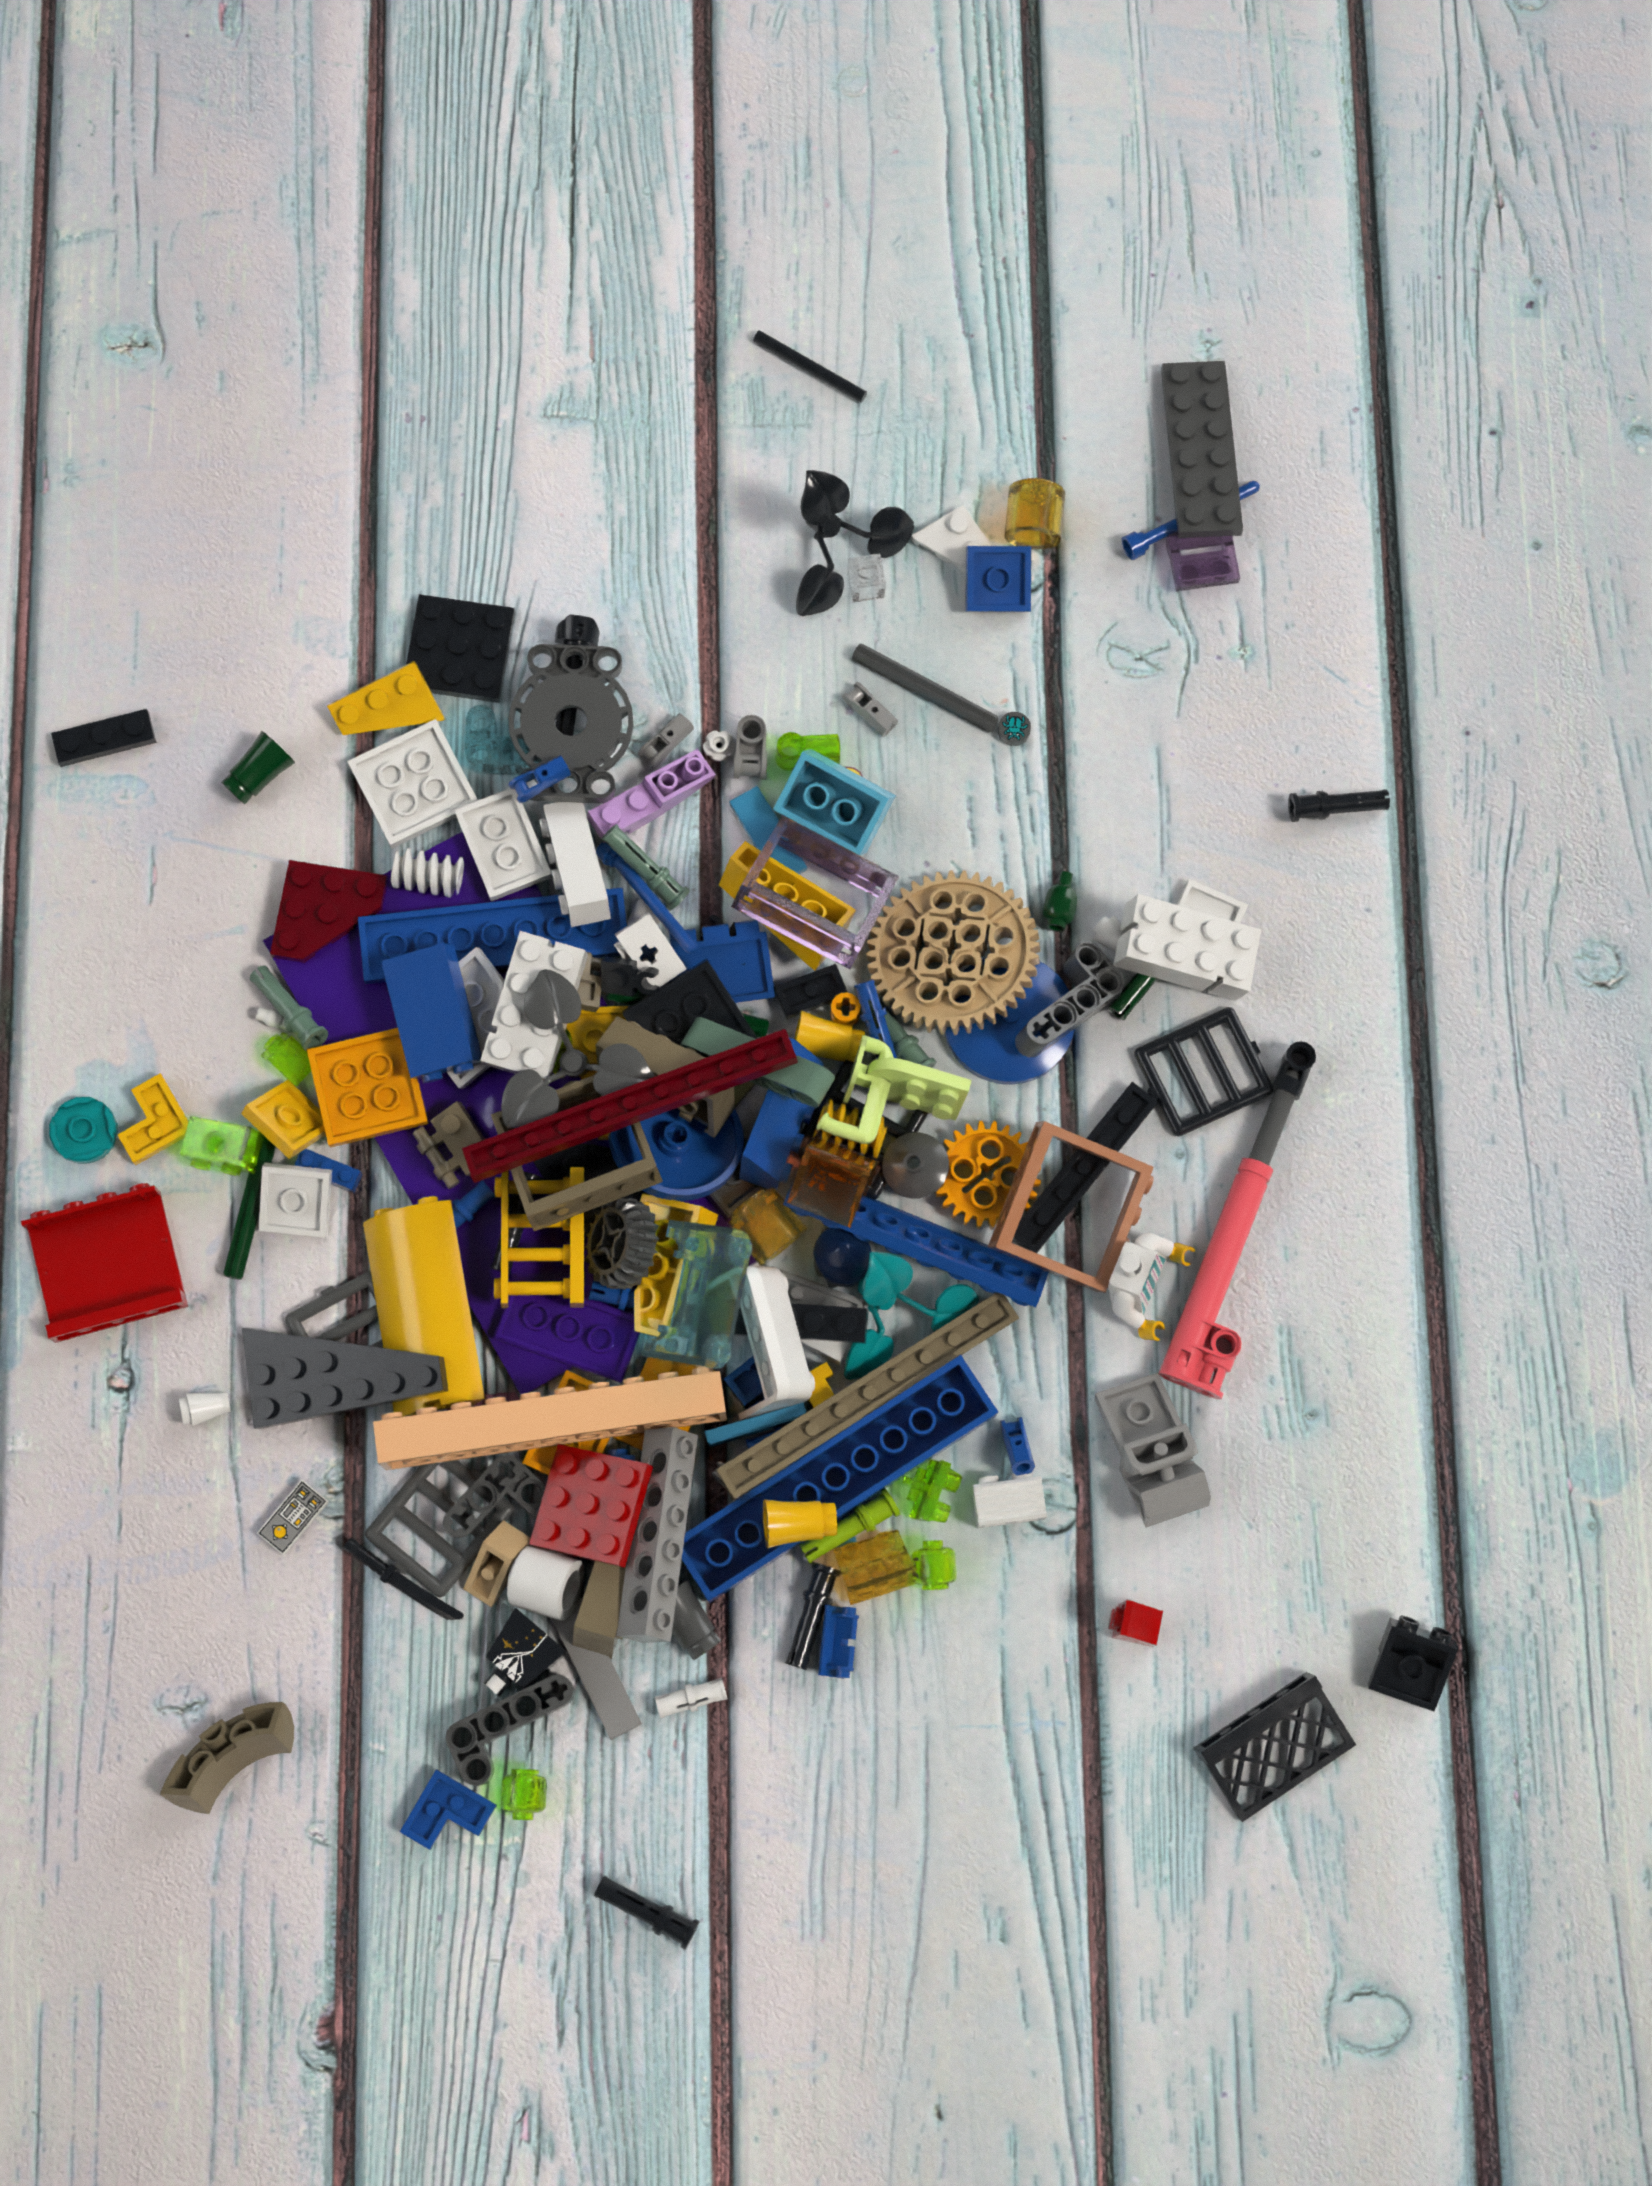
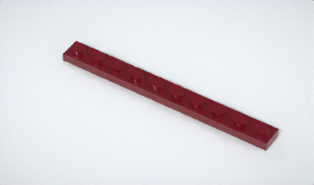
[462,1029,798,1183]

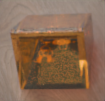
[787,1137,879,1228]

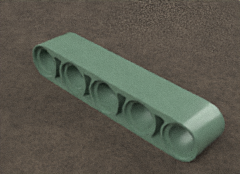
[680,1017,835,1108]

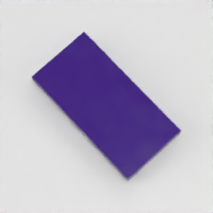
[493,1274,641,1384]

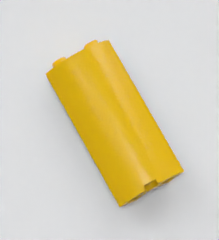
[363,1196,485,1417]

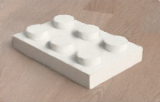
[454,788,553,902]

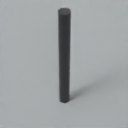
[753,330,867,403]

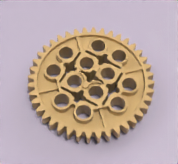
[866,870,1041,1035]

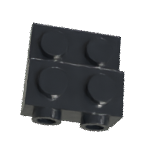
[1368,1615,1458,1712]

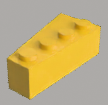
[719,841,856,971]

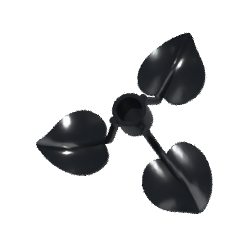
[796,470,914,616]

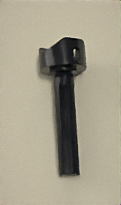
[555,614,600,736]

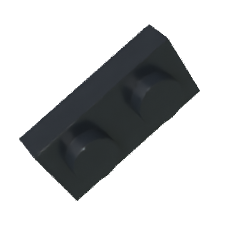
[774,964,847,1020]

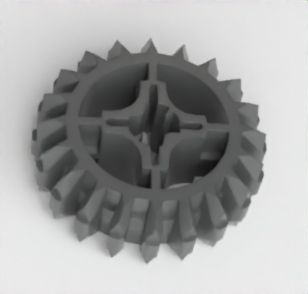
[584,1197,660,1290]

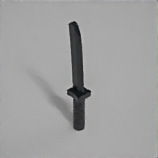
[343,1537,464,1620]

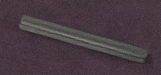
[852,644,998,732]

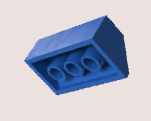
[739,1038,824,1192]

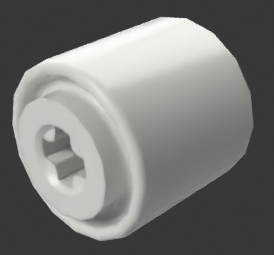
[507,1546,585,1621]

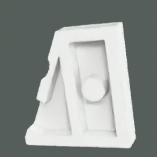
[911,505,991,574]

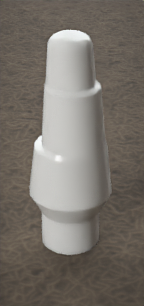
[256,1007,287,1030]

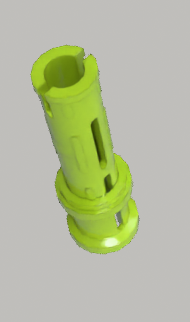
[799,1488,901,1564]

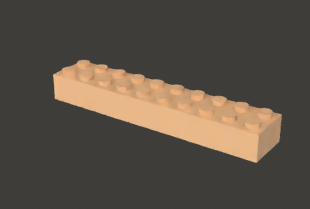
[373,1367,727,1471]

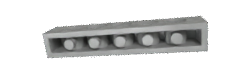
[616,1427,698,1643]

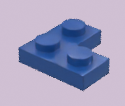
[400,1769,497,1850]

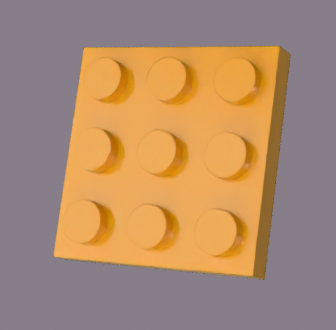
[307,1028,429,1148]

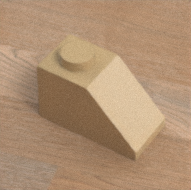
[463,1520,531,1607]

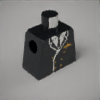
[484,1608,568,1697]

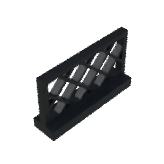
[1193,1672,1356,1822]

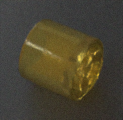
[1004,478,1065,549]
[727,1187,808,1266]

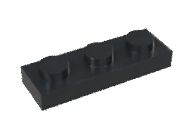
[51,709,157,767]

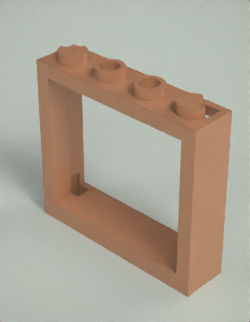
[988,1121,1154,1293]

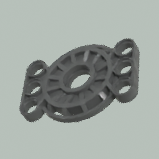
[508,644,634,803]

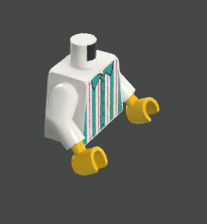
[1108,1233,1195,1341]

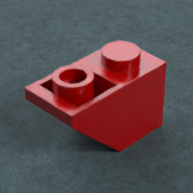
[1108,1600,1163,1647]

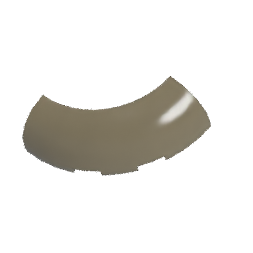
[160,1702,294,1814]

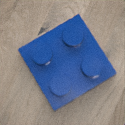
[965,546,1032,612]

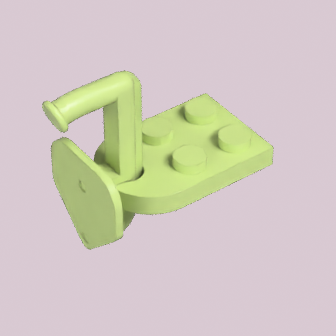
[816,1035,972,1144]

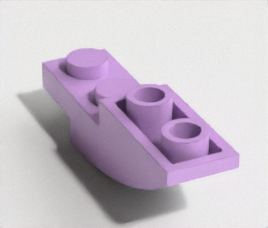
[587,749,716,843]

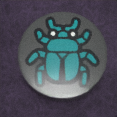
[998,712,1031,746]

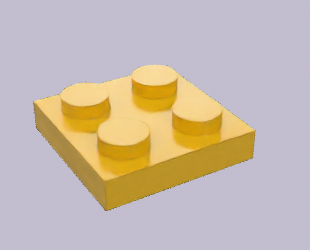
[241,1080,326,1159]

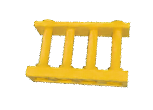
[494,1167,584,1308]

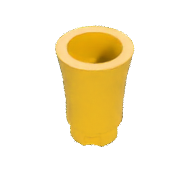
[794,1010,865,1062]
[763,1499,837,1549]

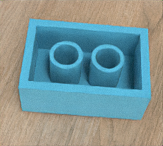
[773,749,896,857]

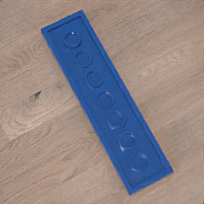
[358,887,627,984]
[783,1169,1049,1308]

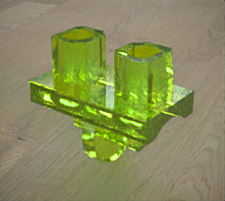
[902,1459,962,1523]

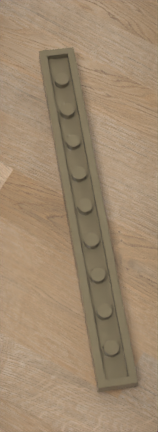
[715,1292,1019,1500]

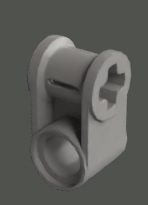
[734,715,767,780]

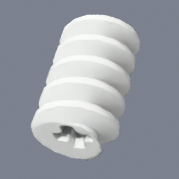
[391,848,464,898]

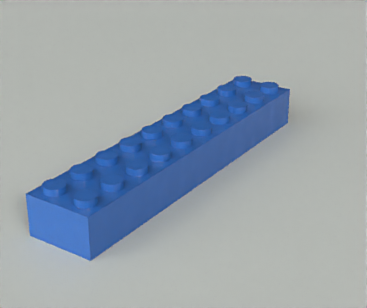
[682,1355,999,1604]

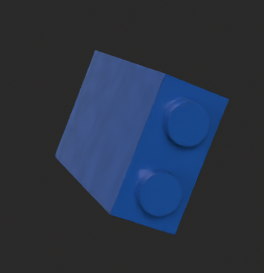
[381,943,482,1083]

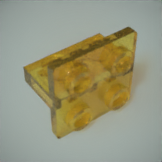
[833,1530,916,1605]

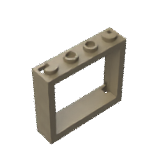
[491,1073,663,1231]

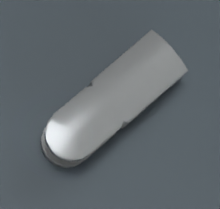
[842,682,898,737]
[638,713,694,769]

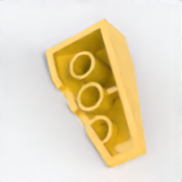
[634,1193,718,1339]

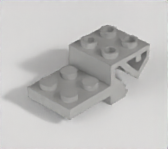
[1094,1373,1211,1528]

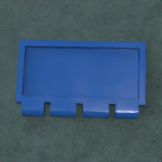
[637,919,775,1003]

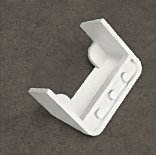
[705,1266,815,1421]

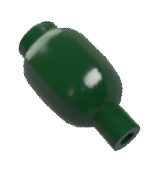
[1043,871,1077,932]

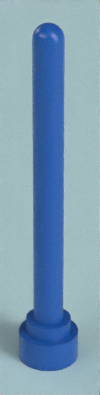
[1121,481,1260,560]
[596,841,697,954]

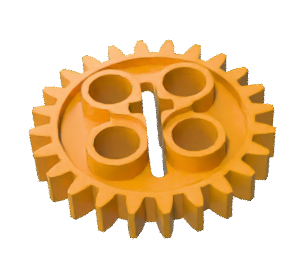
[935,1120,1041,1230]

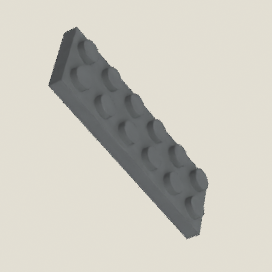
[1161,361,1243,538]

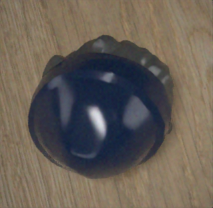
[813,1228,872,1288]

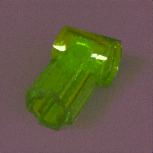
[775,732,840,771]

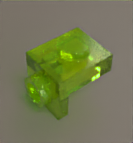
[261,1032,311,1087]

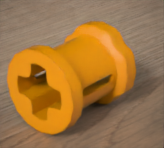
[830,992,861,1026]

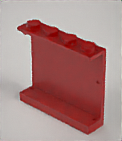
[21,1183,188,1343]

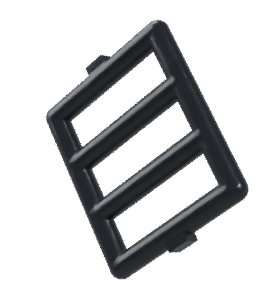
[1134,1007,1274,1137]
[793,1060,929,1200]

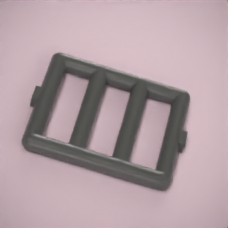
[285,1271,383,1415]
[365,1460,514,1597]

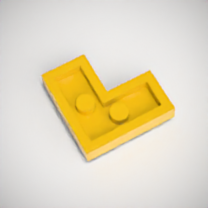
[118,1073,195,1165]

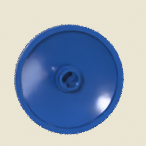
[944,957,1075,1085]
[608,1108,744,1201]

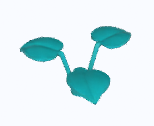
[843,1252,979,1380]

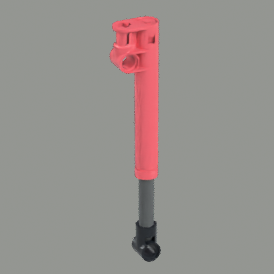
[1158,1041,1316,1400]

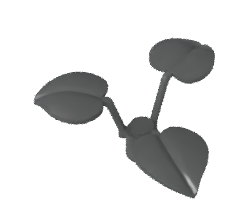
[501,969,655,1128]

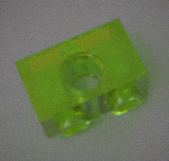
[180,1116,264,1176]

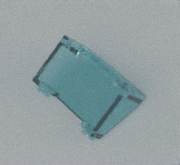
[641,1220,752,1369]

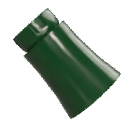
[221,731,295,805]

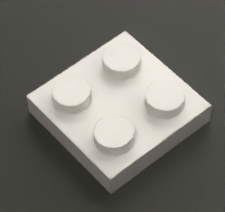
[259,1163,332,1238]

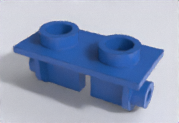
[818,1605,859,1679]

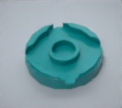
[49,1097,118,1164]

